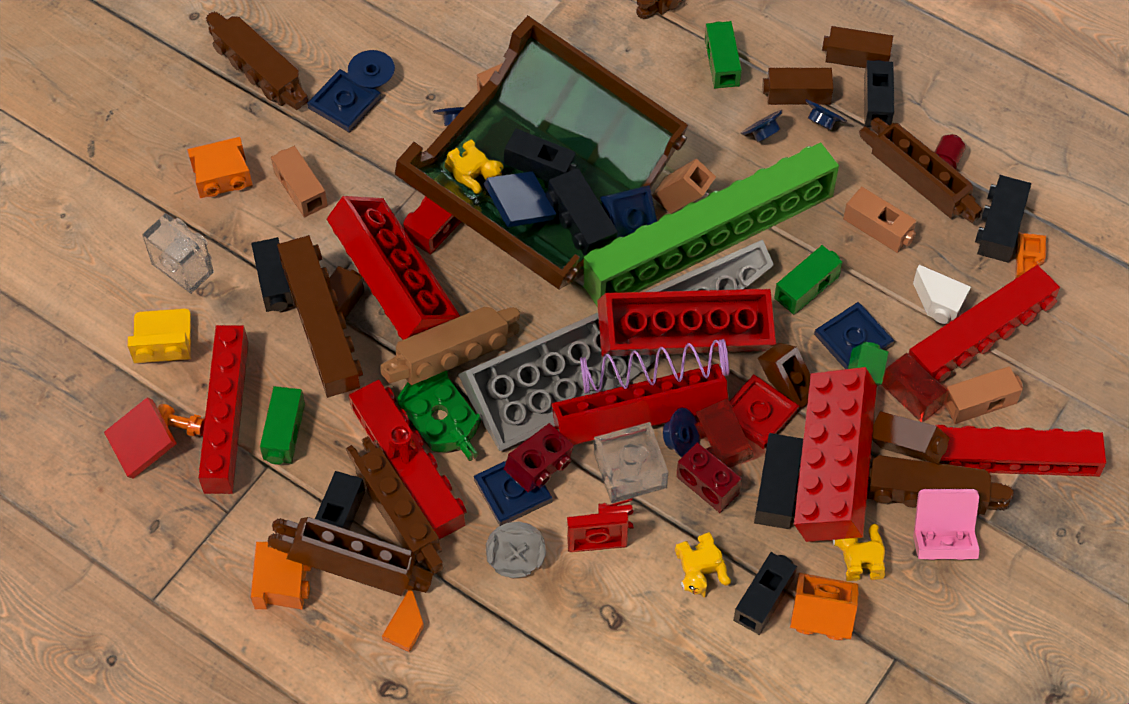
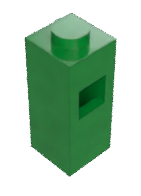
[705,21,742,89]
[774,245,843,315]
[260,386,305,465]

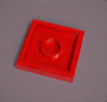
[718,374,799,450]
[104,397,177,479]
[567,511,628,552]

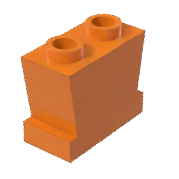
[187,137,253,198]
[251,542,312,610]

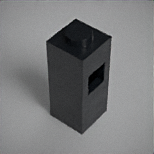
[864,60,894,127]
[503,128,578,182]
[251,237,293,312]
[315,471,365,530]
[733,552,797,635]

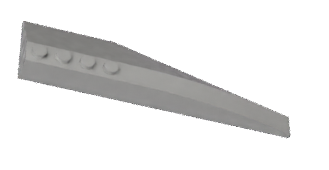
[458,240,774,451]

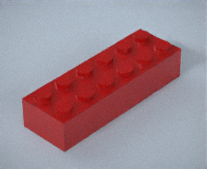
[326,196,460,340]
[597,289,776,356]
[794,367,877,542]

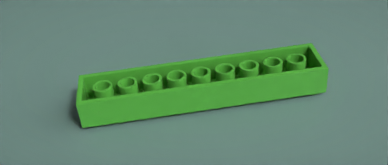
[584,142,839,307]

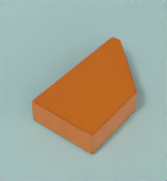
[1015,232,1046,279]
[382,590,424,652]

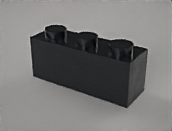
[546,168,618,256]
[975,175,1032,263]
[754,433,803,529]

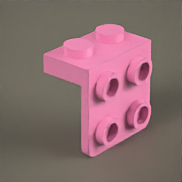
[913,489,980,560]

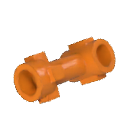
[158,404,205,436]

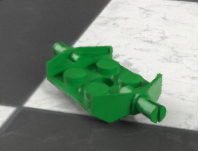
[397,371,481,461]

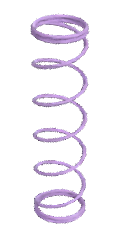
[580,339,729,394]

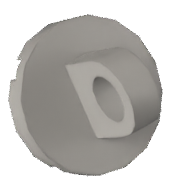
[486,522,546,578]

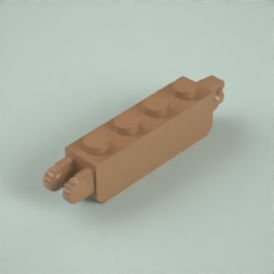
[381,307,520,385]

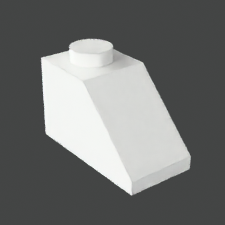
[913,265,971,324]

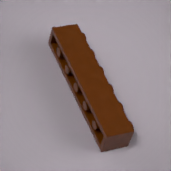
[277,235,363,398]

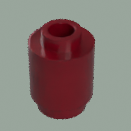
[934,134,966,170]

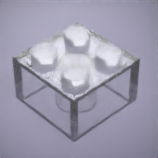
[142,213,214,294]
[594,422,668,503]

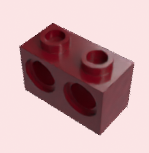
[504,423,574,493]
[676,442,742,513]

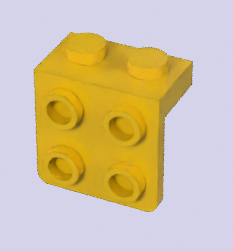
[128,309,191,363]

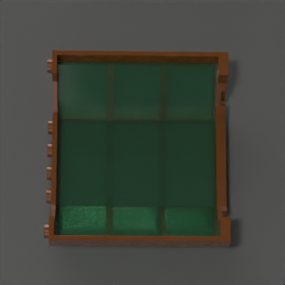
[395,15,688,290]

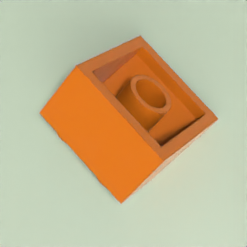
[790,573,858,640]

